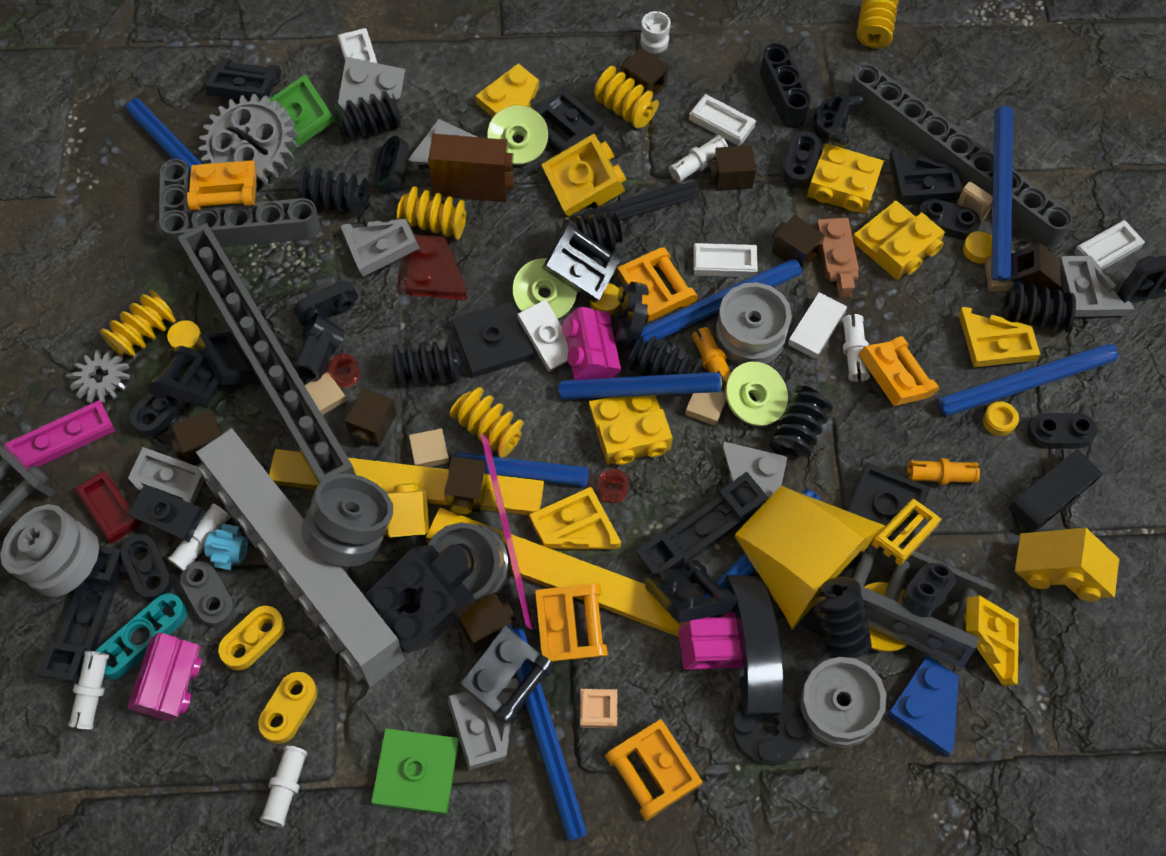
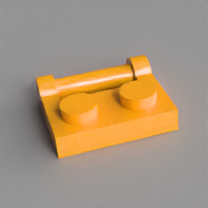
[187,160,257,211]
[617,247,698,322]
[858,336,940,406]
[535,583,608,662]
[605,719,703,821]

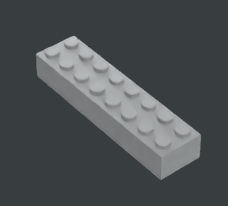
[196,428,405,687]

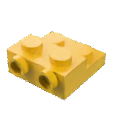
[541,134,627,217]
[807,143,884,215]
[853,201,945,280]
[589,395,673,465]

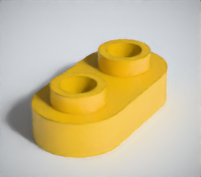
[218,606,285,670]
[258,672,318,744]

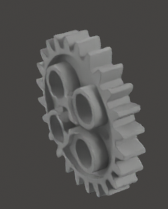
[199,94,298,188]

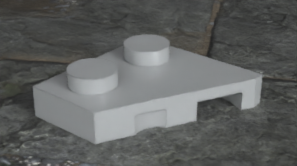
[1059,256,1134,317]

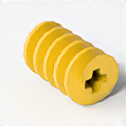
[856,0,898,49]
[594,66,659,129]
[397,186,466,240]
[99,289,176,357]
[449,387,524,458]

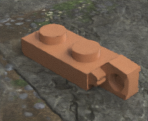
[816,218,859,298]

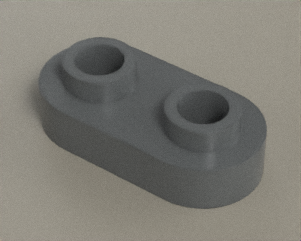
[180,561,235,628]

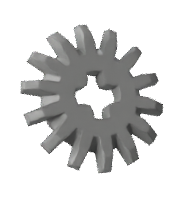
[69,350,130,403]

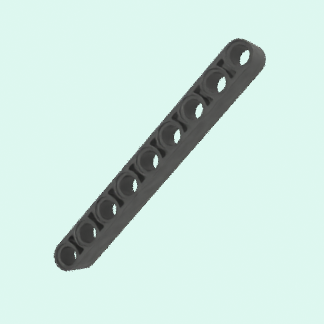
[848,64,1072,247]

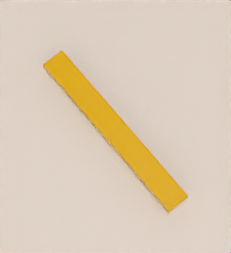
[269,449,544,515]
[426,508,684,637]

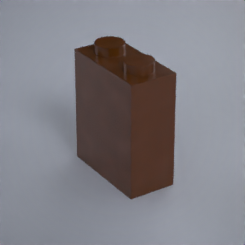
[428,133,515,202]

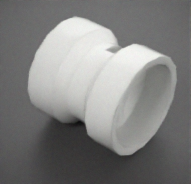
[640,11,671,54]

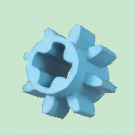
[205,524,248,570]

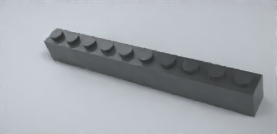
[177,223,356,483]

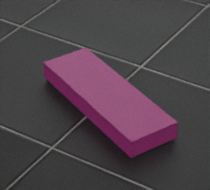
[4,400,115,476]

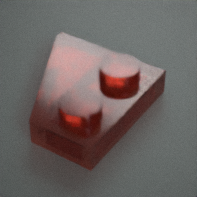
[405,235,467,300]

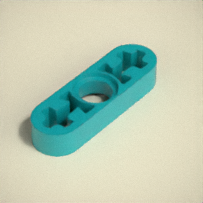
[95,594,187,680]

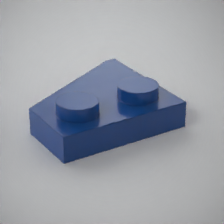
[887,655,959,757]

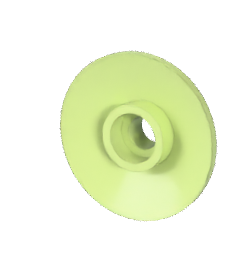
[487,105,548,165]
[513,258,577,319]
[725,362,788,426]

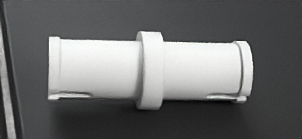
[669,135,728,183]
[842,314,870,382]
[167,503,231,571]
[68,651,109,729]
[260,746,308,828]

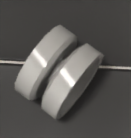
[715,282,792,365]
[1,504,100,597]
[800,657,886,748]

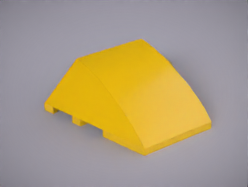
[735,486,885,630]

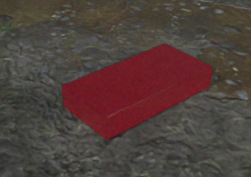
[74,470,142,544]

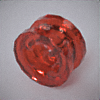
[328,354,360,387]
[598,469,629,503]

